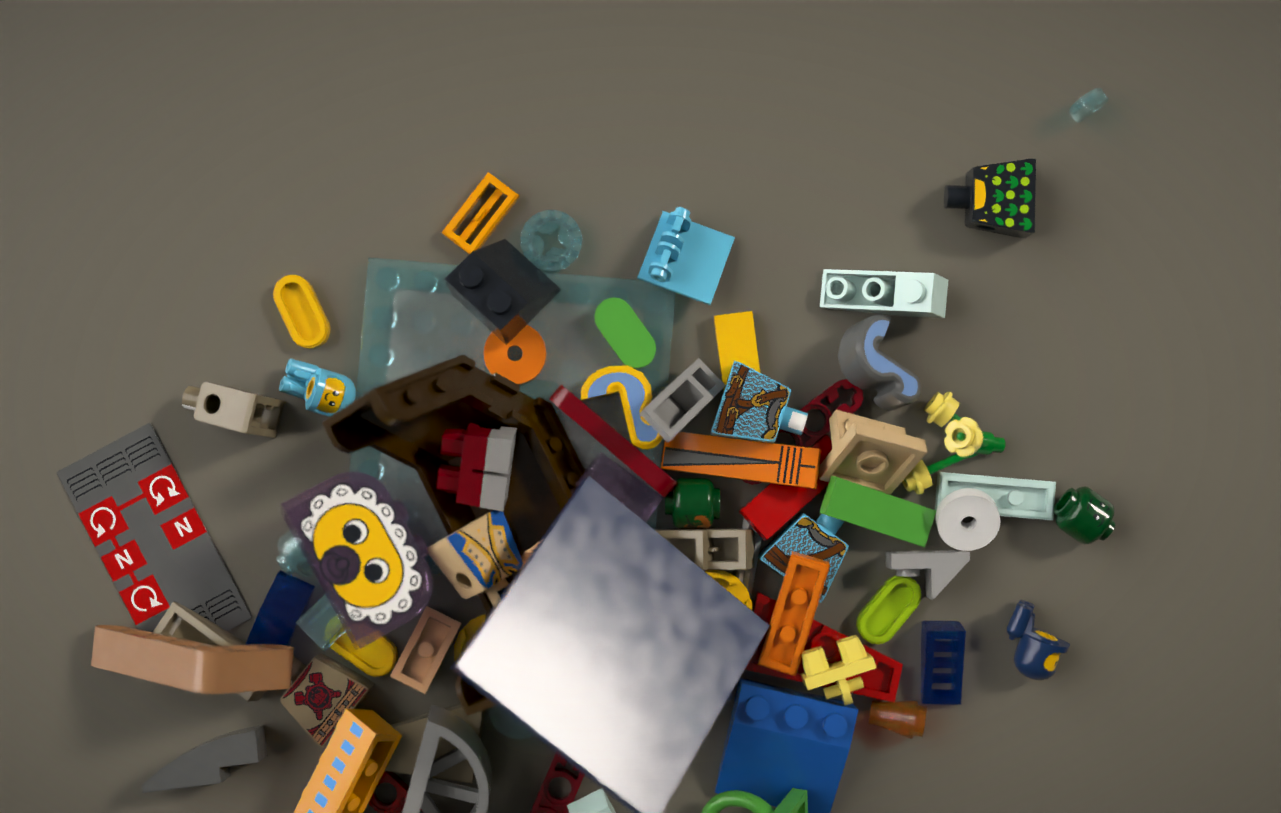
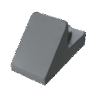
[885,550,970,600]

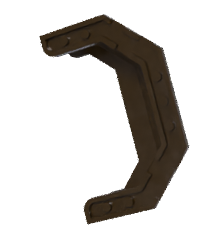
[322,354,588,716]

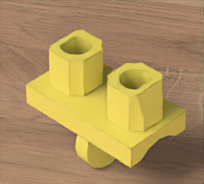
[801,635,876,706]

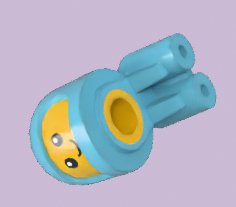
[279,358,356,417]

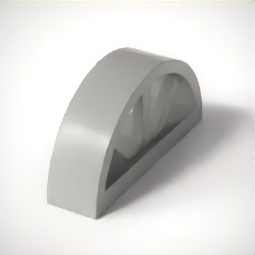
[403,705,492,813]

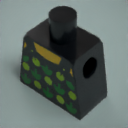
[944,159,1036,238]

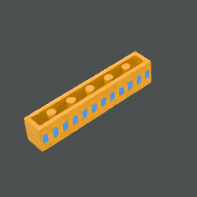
[294,709,402,813]

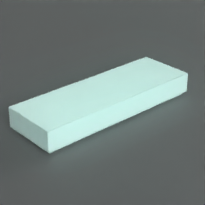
[935,472,1056,521]

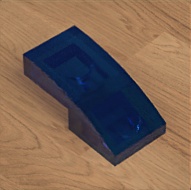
[245,570,315,646]

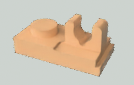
[390,606,461,695]

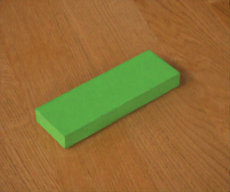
[819,475,936,547]

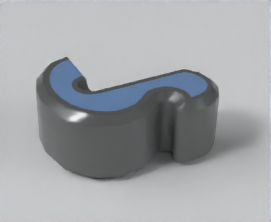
[838,314,921,411]

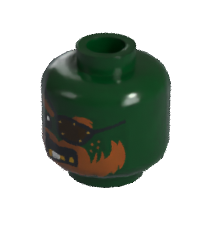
[665,478,720,529]

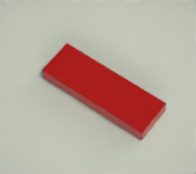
[739,435,832,541]

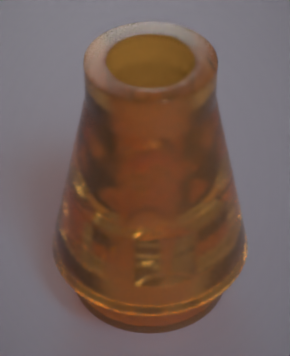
[869,701,927,739]

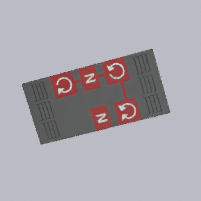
[57,423,252,632]

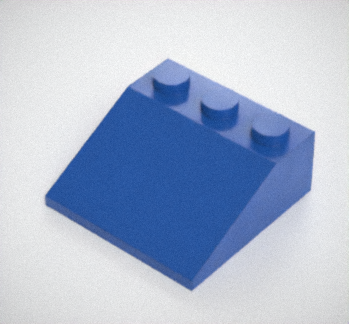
[714,678,858,813]

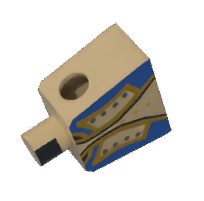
[426,510,523,607]

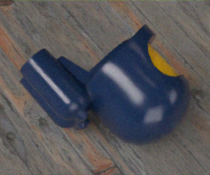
[1007,600,1070,681]

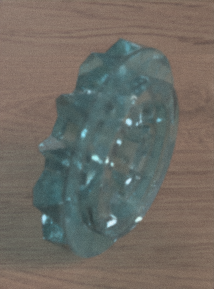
[520,210,582,272]

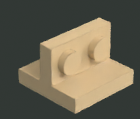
[818,410,927,495]

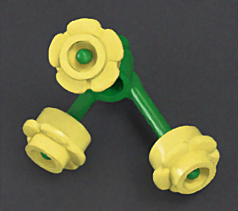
[902,392,1006,495]

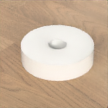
[935,488,1000,551]

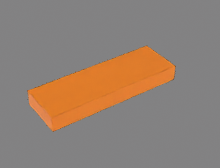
[758,551,830,676]

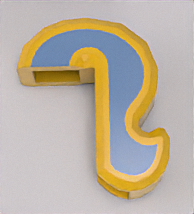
[581,365,663,449]

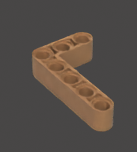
[91,625,294,694]

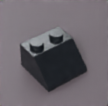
[444,239,561,345]

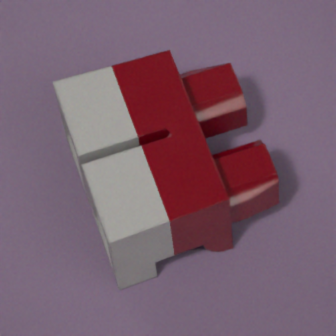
[436,423,517,512]

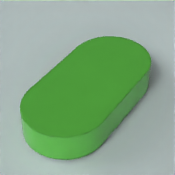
[594,297,656,369]

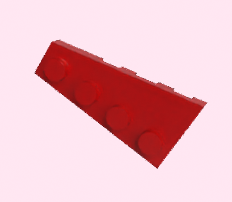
[745,591,903,703]

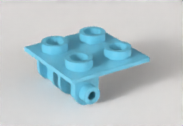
[637,207,735,305]

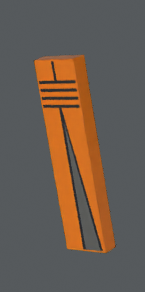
[661,432,821,489]

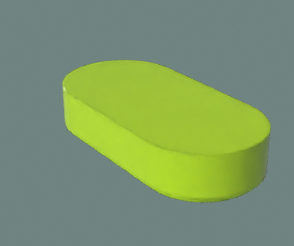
[856,575,922,644]

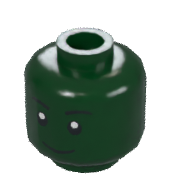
[1054,486,1116,545]

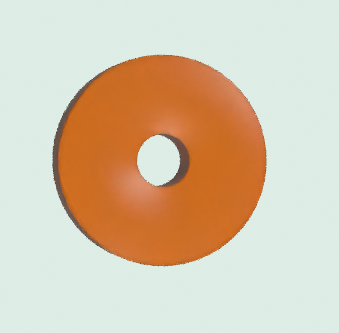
[484,325,547,385]

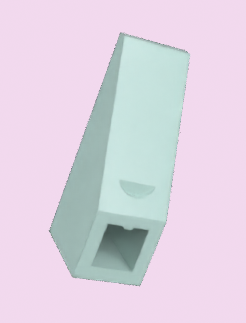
[820,269,948,318]

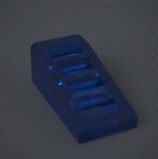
[921,621,966,705]

